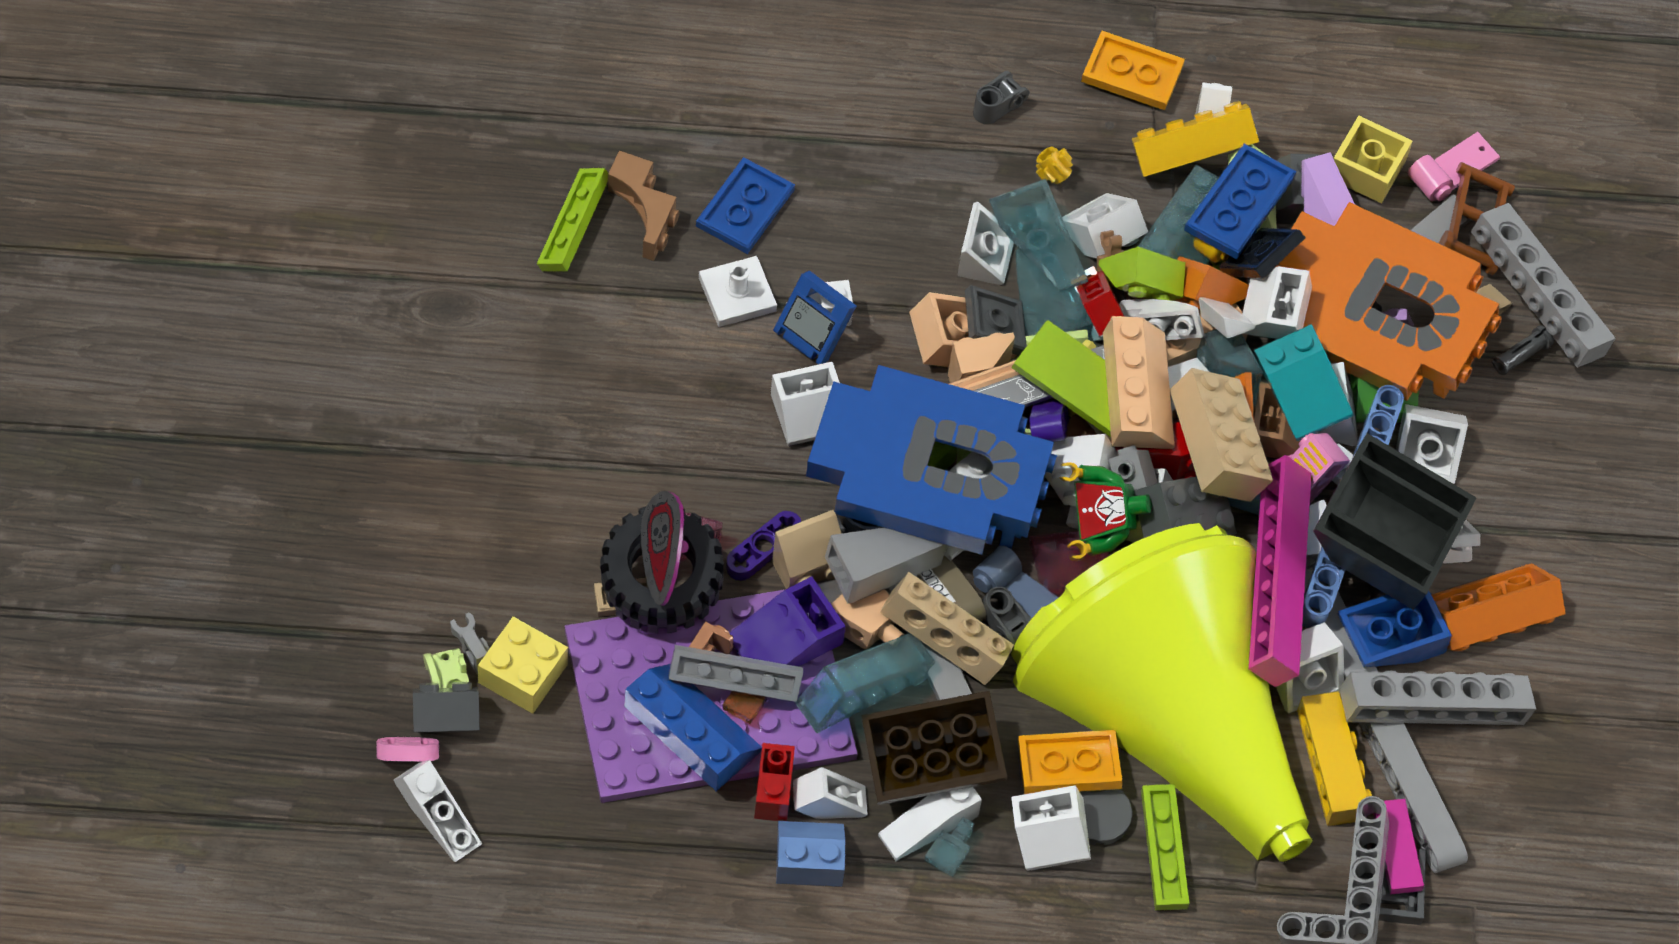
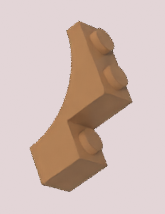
[608,151,680,261]

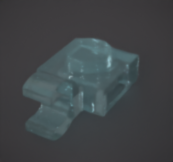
[925,817,974,877]

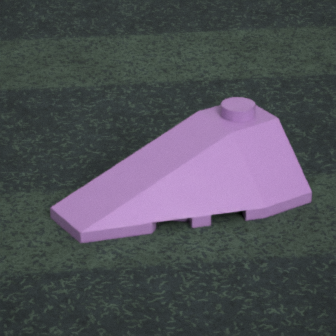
[1301,152,1355,226]

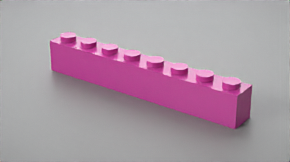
[1248,455,1311,687]

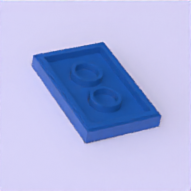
[696,157,795,254]

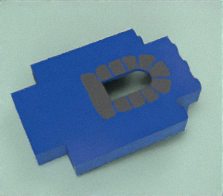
[806,365,1057,555]

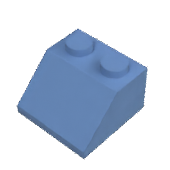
[776,821,845,887]

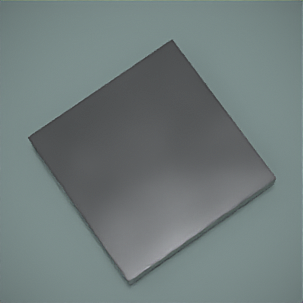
[965,285,1026,356]

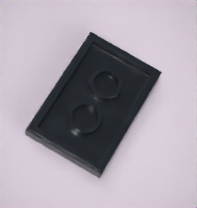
[1219,228,1306,279]

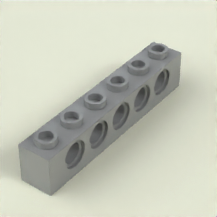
[1471,203,1616,368]
[1339,670,1536,725]

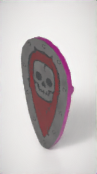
[641,491,688,606]

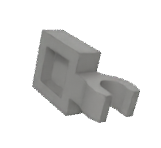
[450,612,490,674]

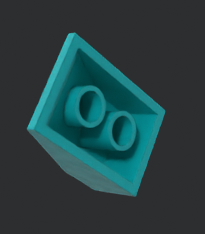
[1255,324,1354,441]

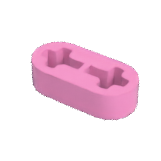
[376,737,439,762]

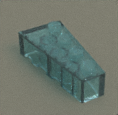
[795,633,935,733]

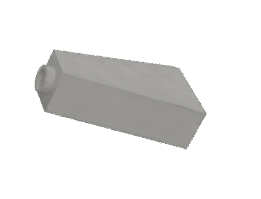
[825,528,948,604]

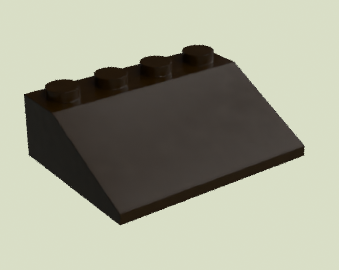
[861,690,1008,805]

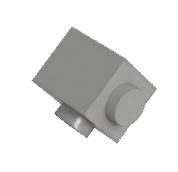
[1108,446,1158,491]

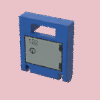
[773,271,857,365]

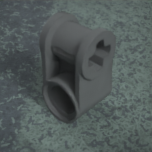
[973,71,1030,124]
[982,587,1032,650]

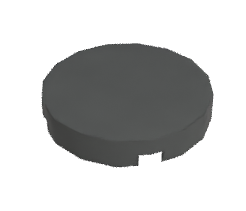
[1080,789,1132,845]

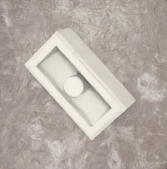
[1199,297,1255,338]

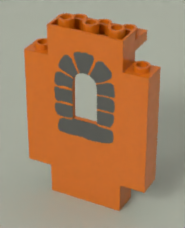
[1274,202,1502,401]

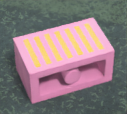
[1288,433,1350,503]

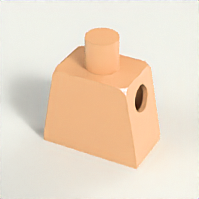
[831,589,904,649]

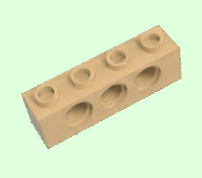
[880,572,1014,685]

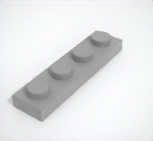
[668,645,803,702]

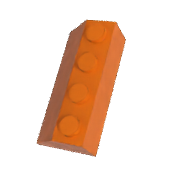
[1432,563,1566,651]

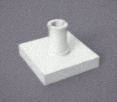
[699,256,777,327]

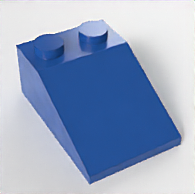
[1337,591,1452,668]

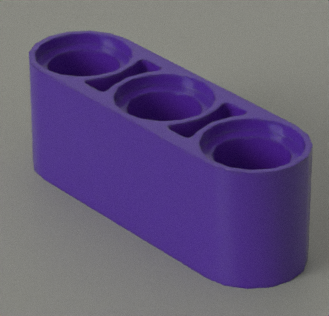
[1030,399,1069,442]

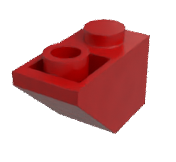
[754,743,795,821]

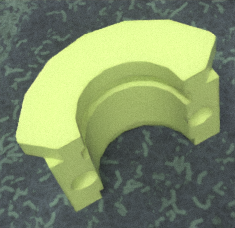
[423,648,469,688]

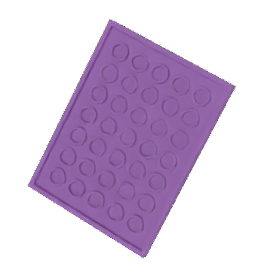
[565,589,857,803]

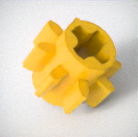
[1036,147,1073,184]

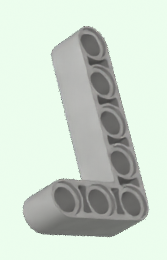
[1277,796,1389,944]

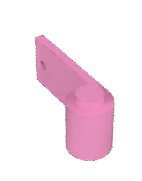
[1407,132,1500,201]

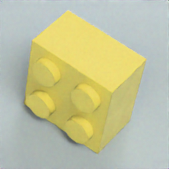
[1334,116,1413,204]
[478,617,568,714]

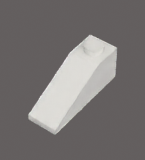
[878,787,982,861]

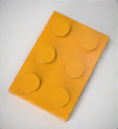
[1081,31,1185,110]
[1018,730,1122,794]

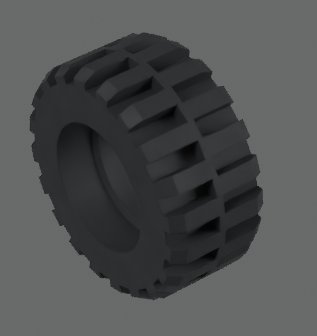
[600,507,723,634]

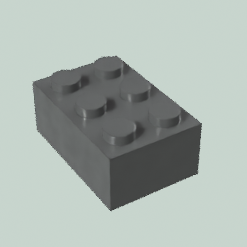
[1134,476,1237,538]

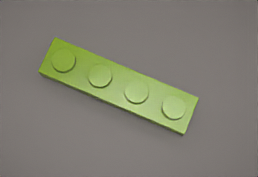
[537,168,608,271]
[1141,784,1189,910]

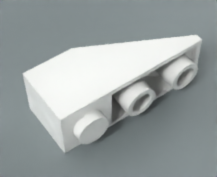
[393,760,482,862]

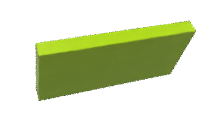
[1012,320,1111,438]

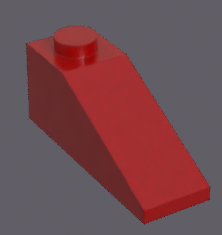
[1076,271,1125,336]

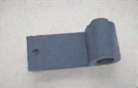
[973,545,1059,618]

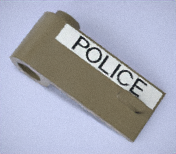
[917,556,986,621]

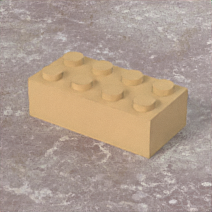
[1170,368,1273,502]

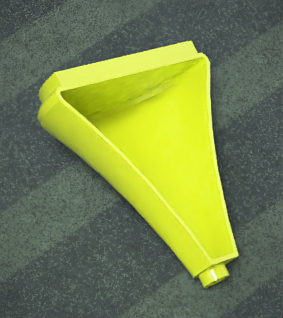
[1011,523,1312,862]

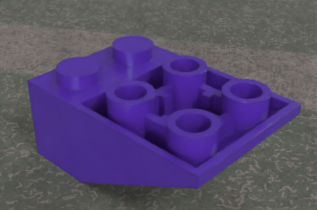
[729,576,846,667]

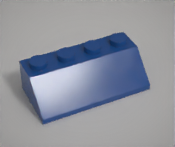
[624,664,762,791]

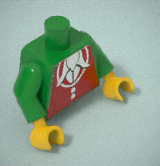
[1059,462,1152,561]

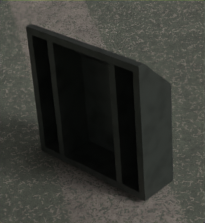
[1313,433,1476,610]

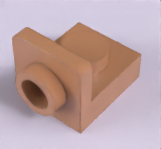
[689,621,733,654]

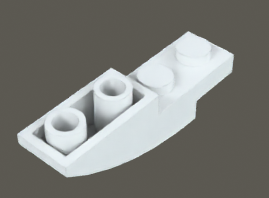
[1086,299,1205,341]

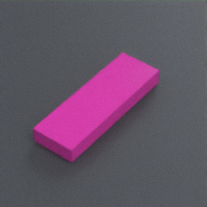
[1373,798,1424,895]

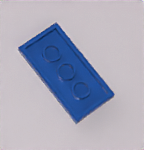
[1184,143,1296,259]

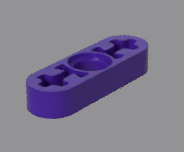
[726,511,801,581]

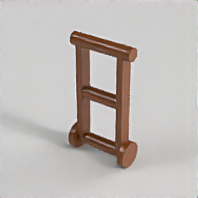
[1439,162,1515,276]

